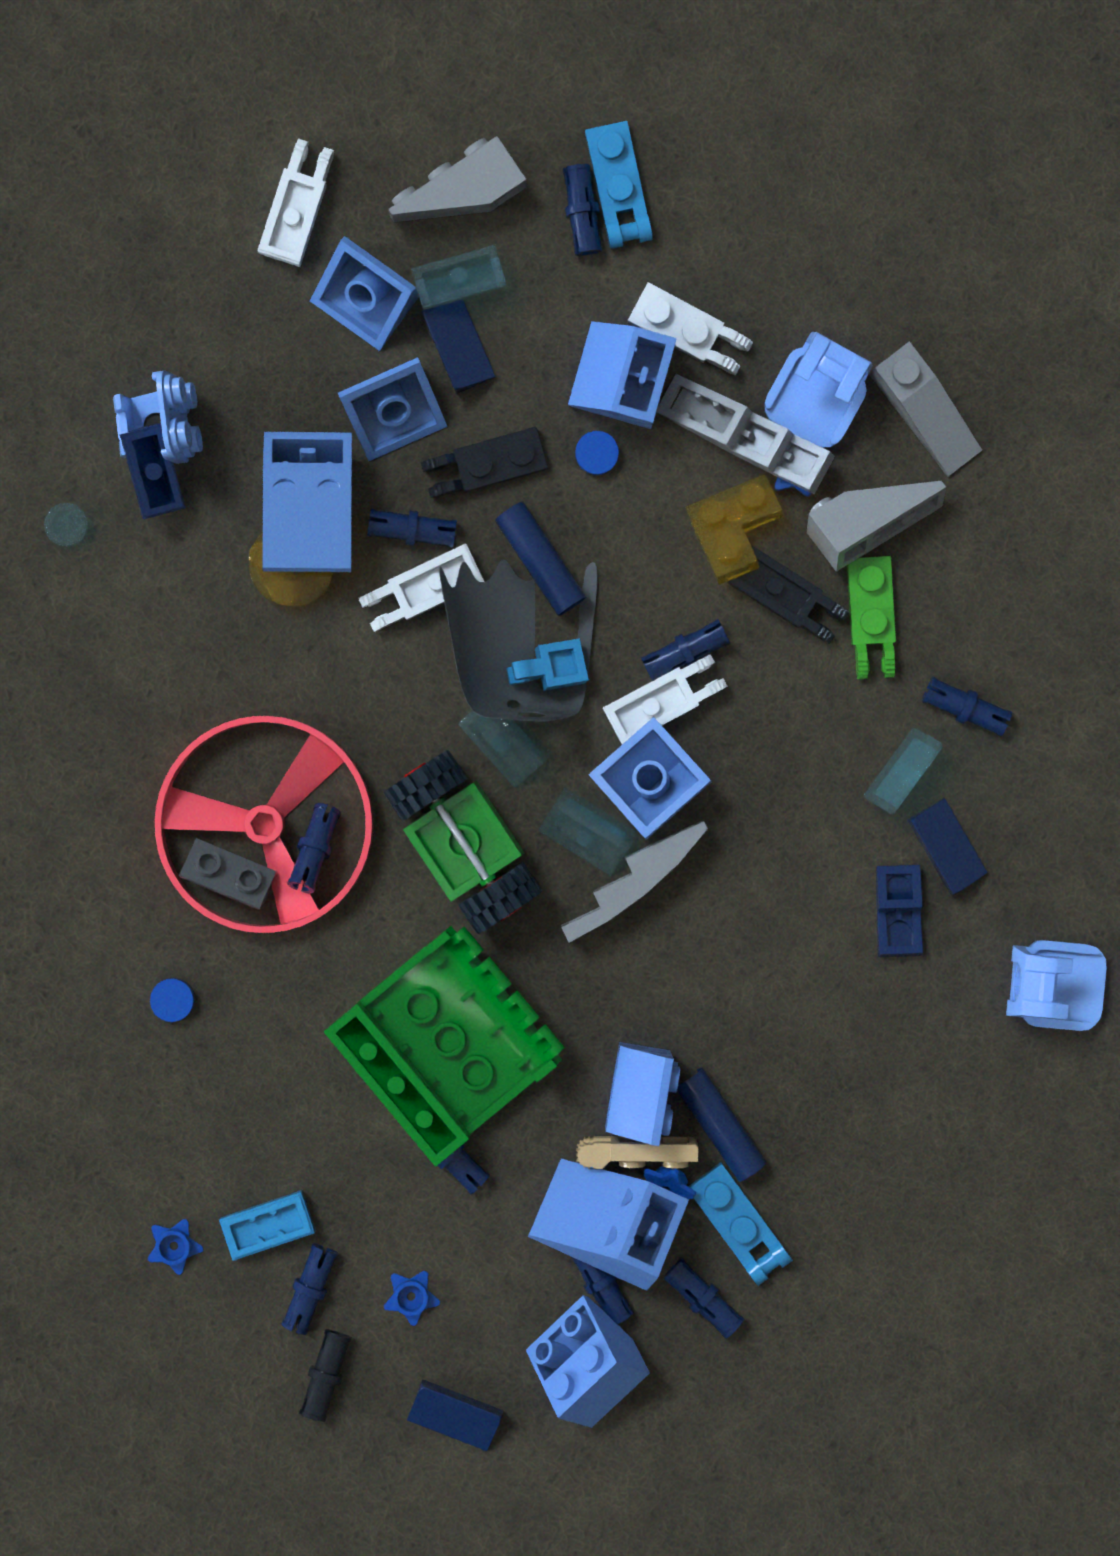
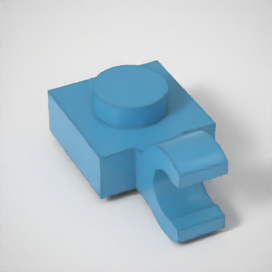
[506,638,589,691]

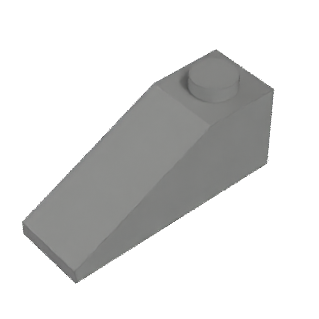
[869,341,982,477]
[807,481,946,572]

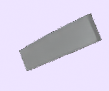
[656,374,835,494]
[561,820,708,943]

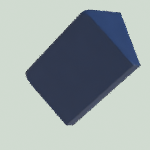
[421,297,495,394]
[119,423,185,520]
[907,798,988,895]
[407,1379,503,1451]

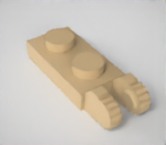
[576,1136,698,1169]

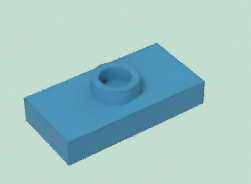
[219,1190,316,1261]

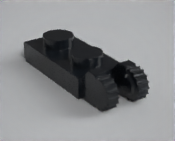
[421,426,548,498]
[726,545,849,644]

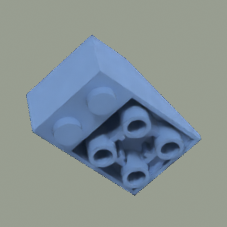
[263,432,352,572]
[528,1159,689,1291]

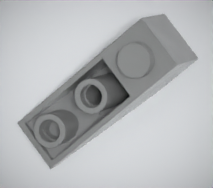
[388,136,527,222]

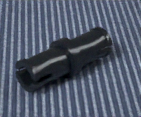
[299,1329,352,1422]

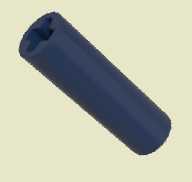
[495,502,587,616]
[677,1067,767,1182]

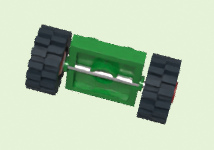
[383,749,542,934]

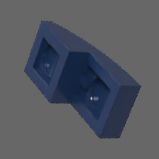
[876,865,923,957]

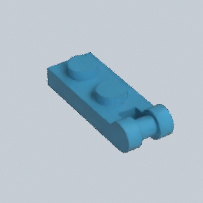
[585,121,653,249]
[688,1162,793,1286]

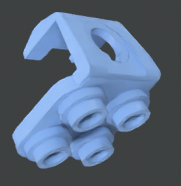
[764,332,873,448]
[113,370,203,464]
[1006,940,1107,1031]

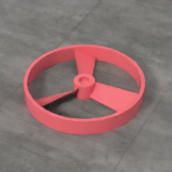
[155,716,374,933]

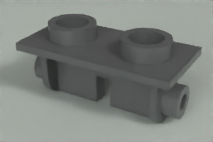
[179,838,276,910]

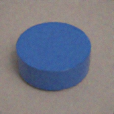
[575,431,619,475]
[150,978,195,1022]

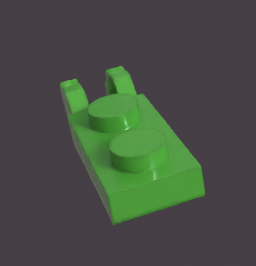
[847,556,896,679]

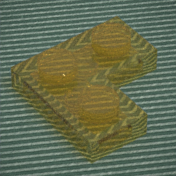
[685,474,783,585]

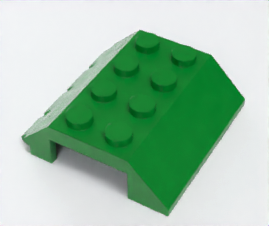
[324,926,565,1167]

